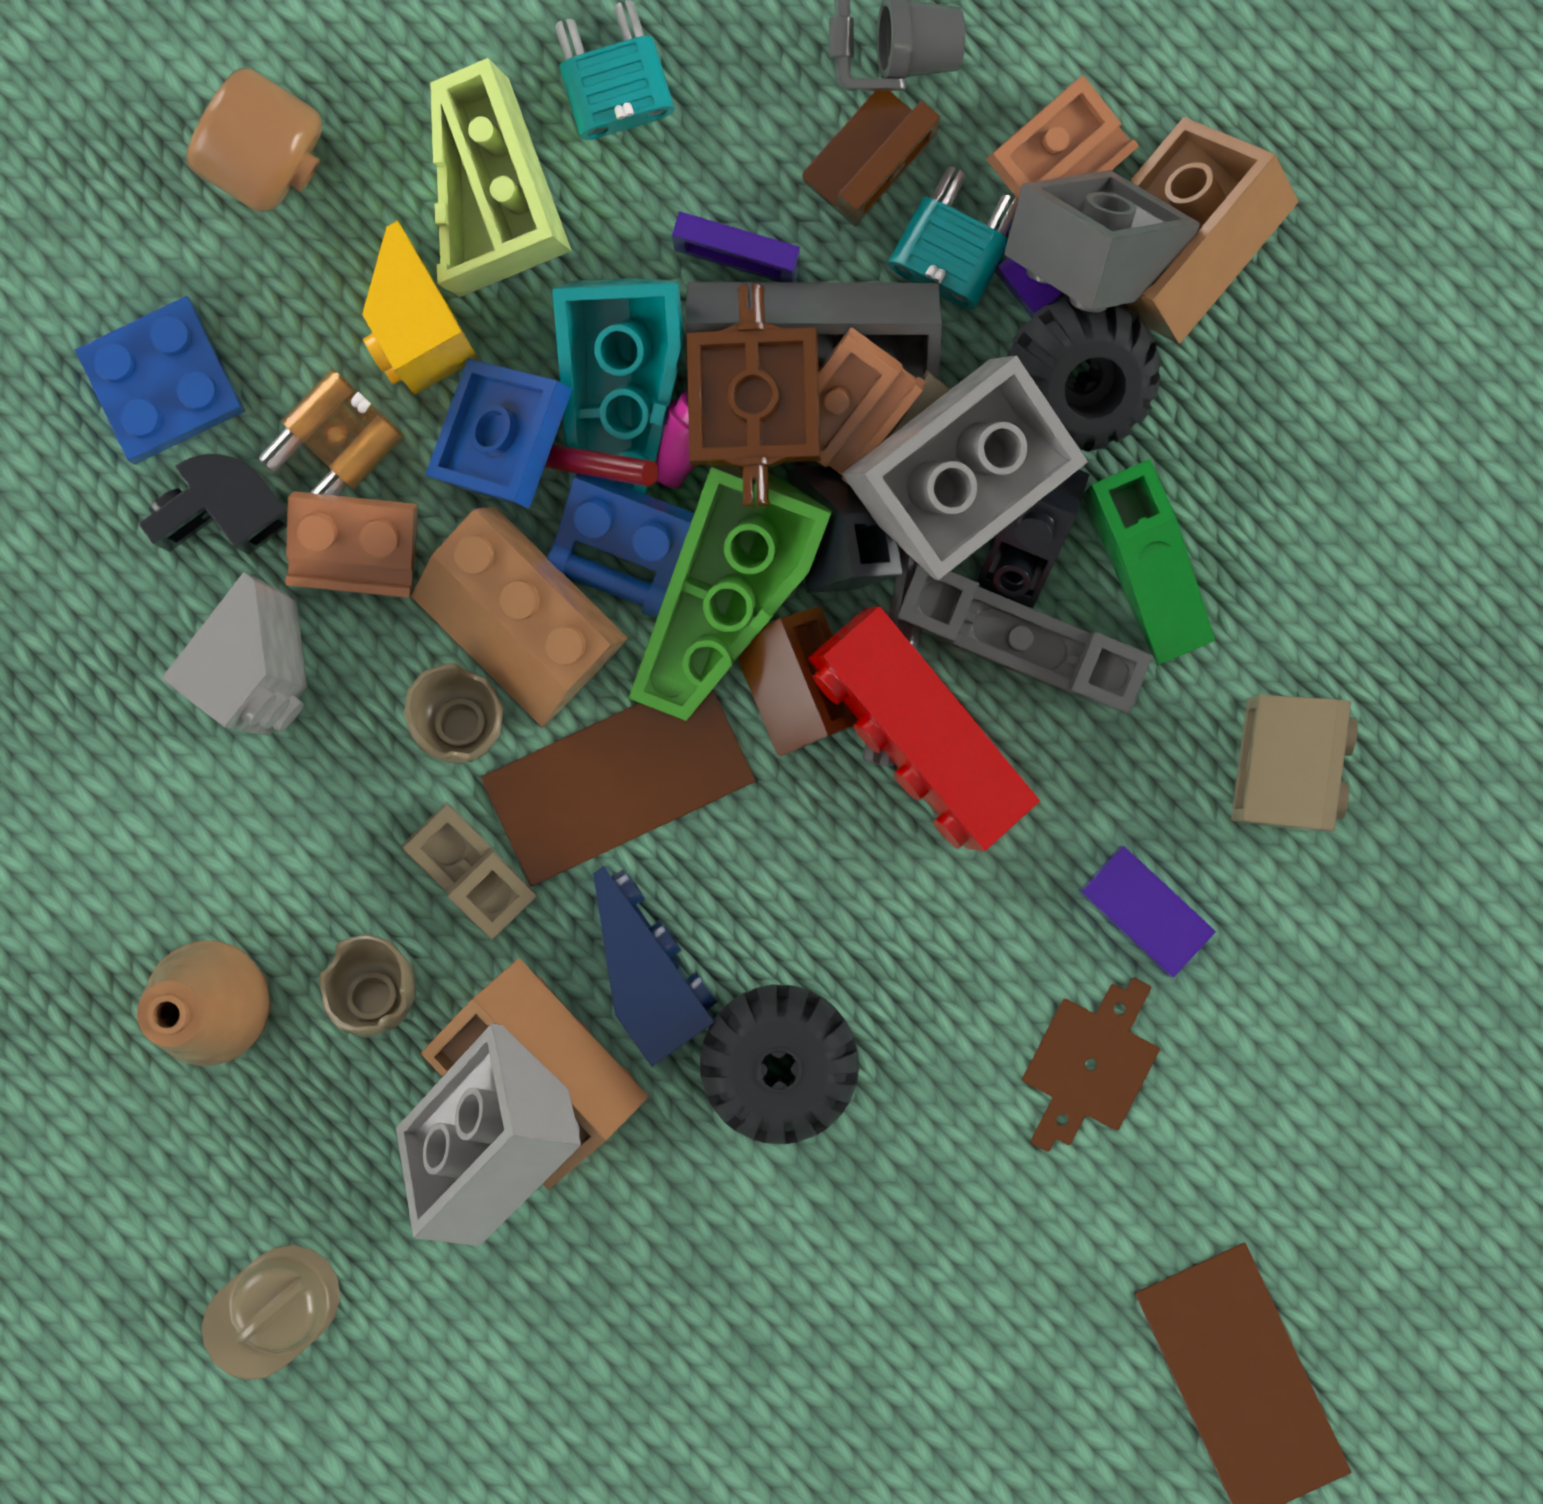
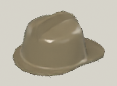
[201,1245,340,1380]

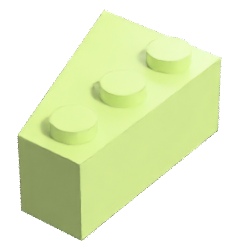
[430,58,572,297]

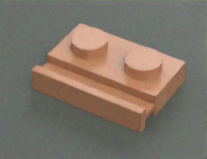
[986,75,1139,200]
[817,327,926,484]
[286,491,418,598]

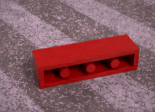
[807,606,1040,851]

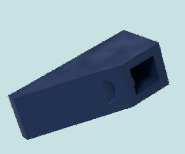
[593,865,718,1067]

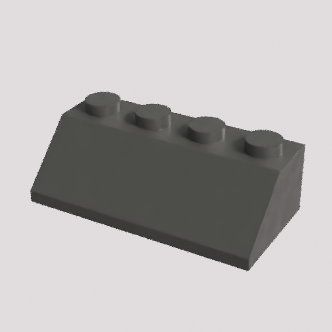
[685,282,942,391]

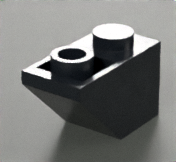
[786,466,902,593]
[976,469,1090,609]

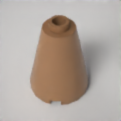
[137,940,271,1066]

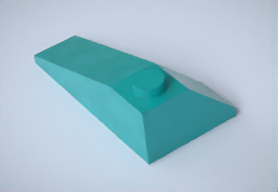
[552,278,684,495]

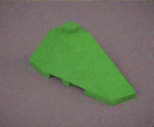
[629,464,832,721]

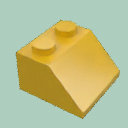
[362,220,479,395]

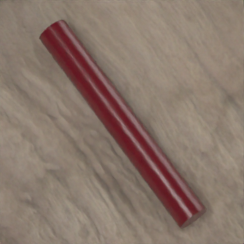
[544,444,658,487]

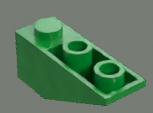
[1083,459,1215,666]

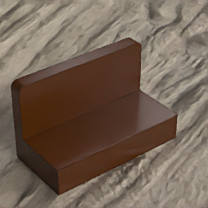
[802,91,941,227]
[737,606,858,756]

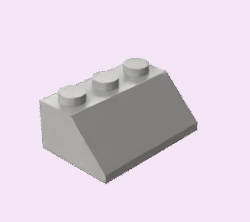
[842,355,1088,580]
[161,572,307,736]
[396,1023,581,1246]

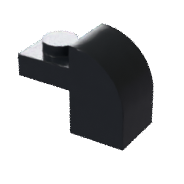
[139,454,288,555]

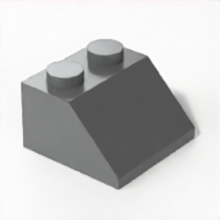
[1004,170,1200,313]

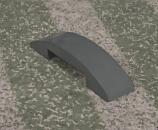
[896,564,1153,714]

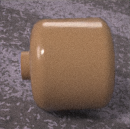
[186,68,322,212]

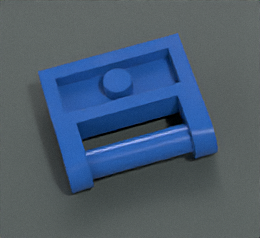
[547,474,694,619]

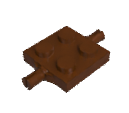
[687,284,821,508]

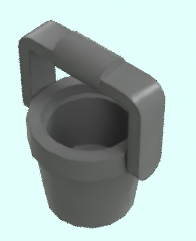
[829,0,965,91]

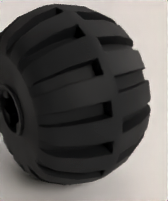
[1007,297,1161,452]
[700,984,859,1144]

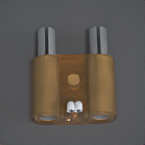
[259,368,405,496]

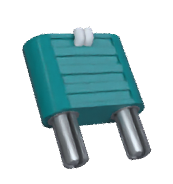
[555,1,675,140]
[887,167,1018,310]

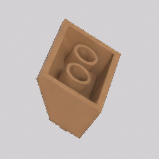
[1123,117,1299,344]
[411,507,629,728]
[420,958,649,1190]

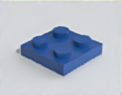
[75,296,246,465]
[425,358,572,509]

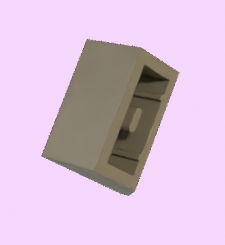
[1231,695,1358,832]

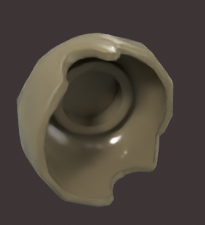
[404,663,504,764]
[319,934,416,1038]

